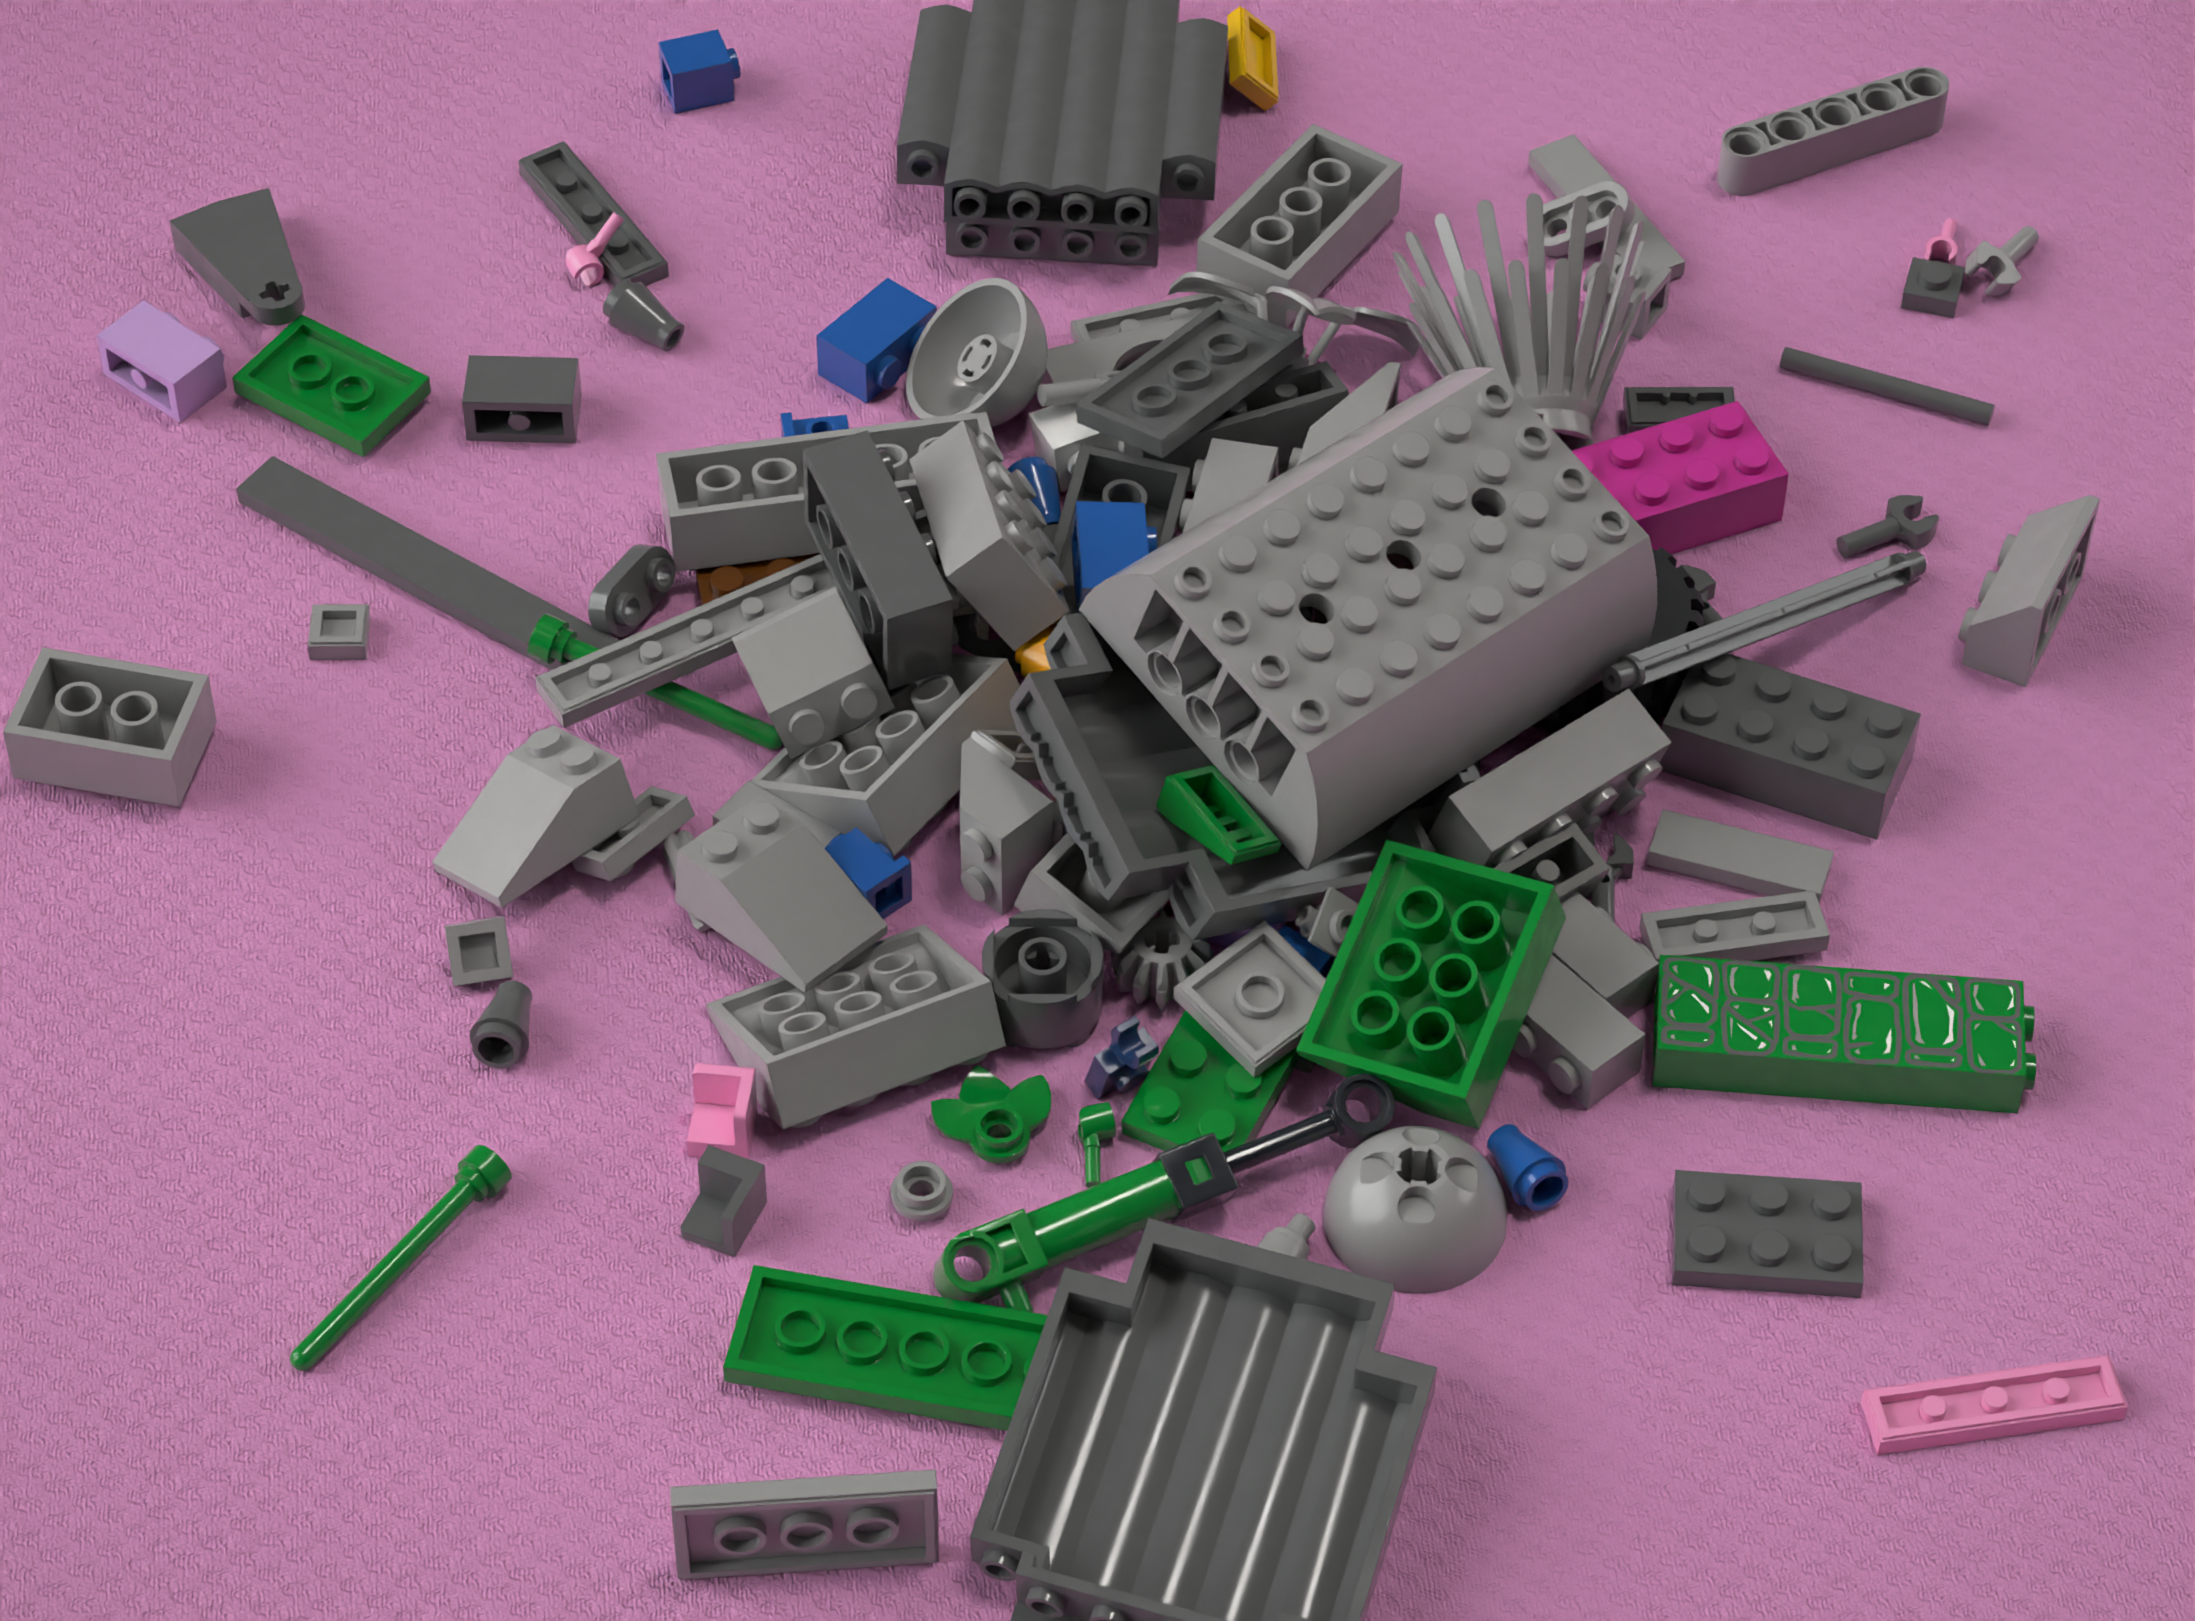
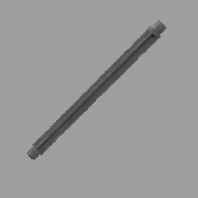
[1602,551,1927,692]

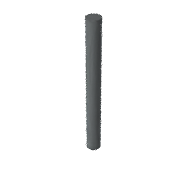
[1779,347,1995,426]

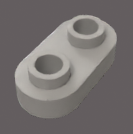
[1543,181,1635,257]

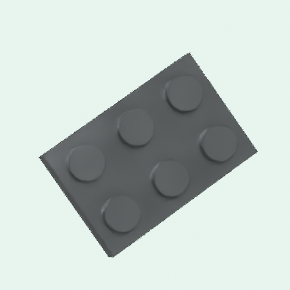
[1672,1170,1863,1298]

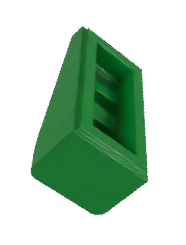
[1156,764,1282,865]

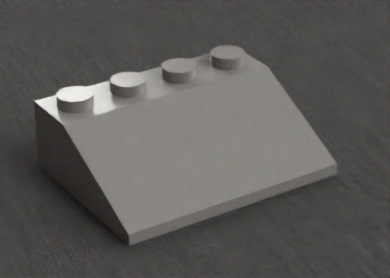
[751,654,1020,856]
[706,924,1006,1129]

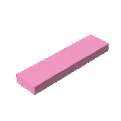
[1861,1355,2128,1455]

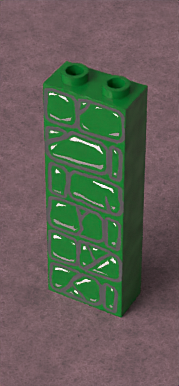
[1652,954,2036,1114]

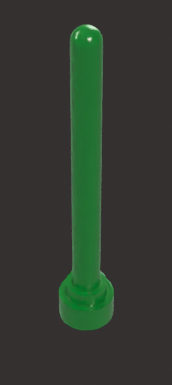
[527,613,783,750]
[290,1145,512,1371]

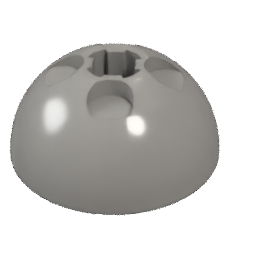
[906,278,1048,428]
[1323,1126,1507,1293]

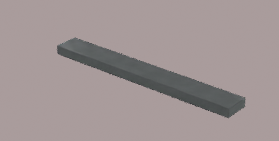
[236,456,619,670]

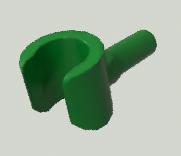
[1078,1102,1116,1188]

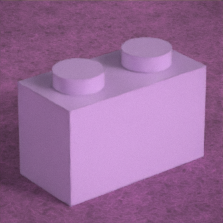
[97,300,227,423]

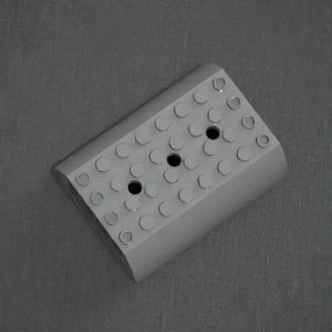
[1079,367,1657,871]

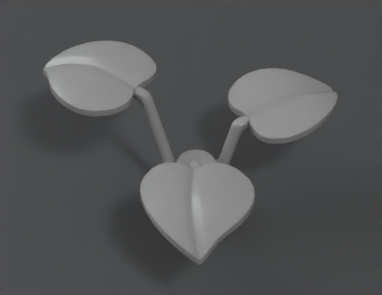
[1168,271,1421,376]

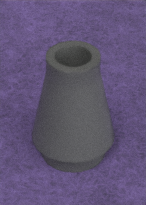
[603,279,684,352]
[470,981,533,1069]

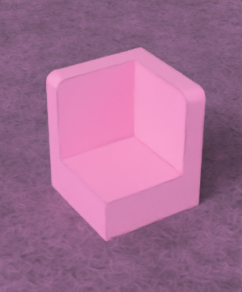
[687,1063,758,1159]

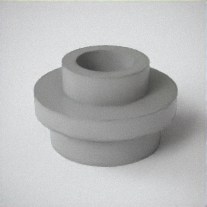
[891,1161,953,1221]

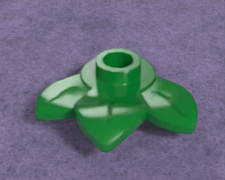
[931,1065,1051,1163]

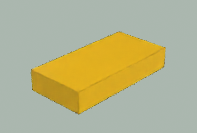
[1227,6,1279,111]

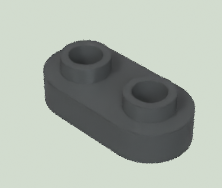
[588,544,675,637]

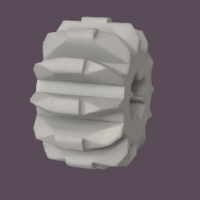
[1111,908,1213,1011]

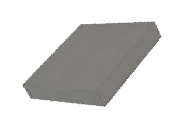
[1174,920,1326,1078]

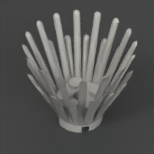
[1393,193,1646,451]

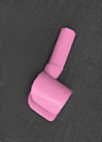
[566,212,624,287]
[1924,218,1957,265]

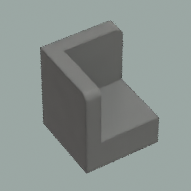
[680,1145,767,1257]

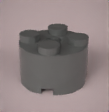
[982,909,1103,1049]

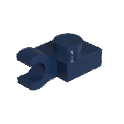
[1085,1016,1159,1100]

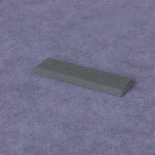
[518,141,669,287]

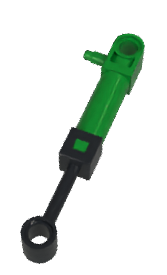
[933,1073,1395,1313]

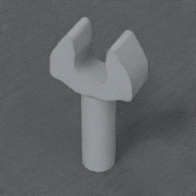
[1965,226,2039,296]
[1037,371,1120,406]

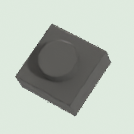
[1901,257,1965,318]

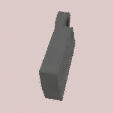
[170,188,305,325]

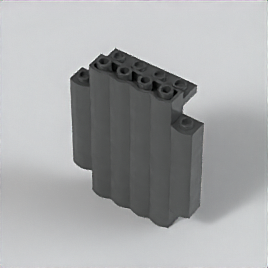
[897,0,1228,266]
[1009,607,1481,940]
[970,1218,1437,1621]

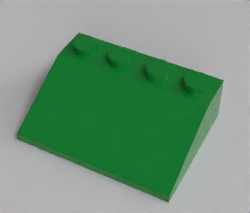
[1296,840,1566,1130]

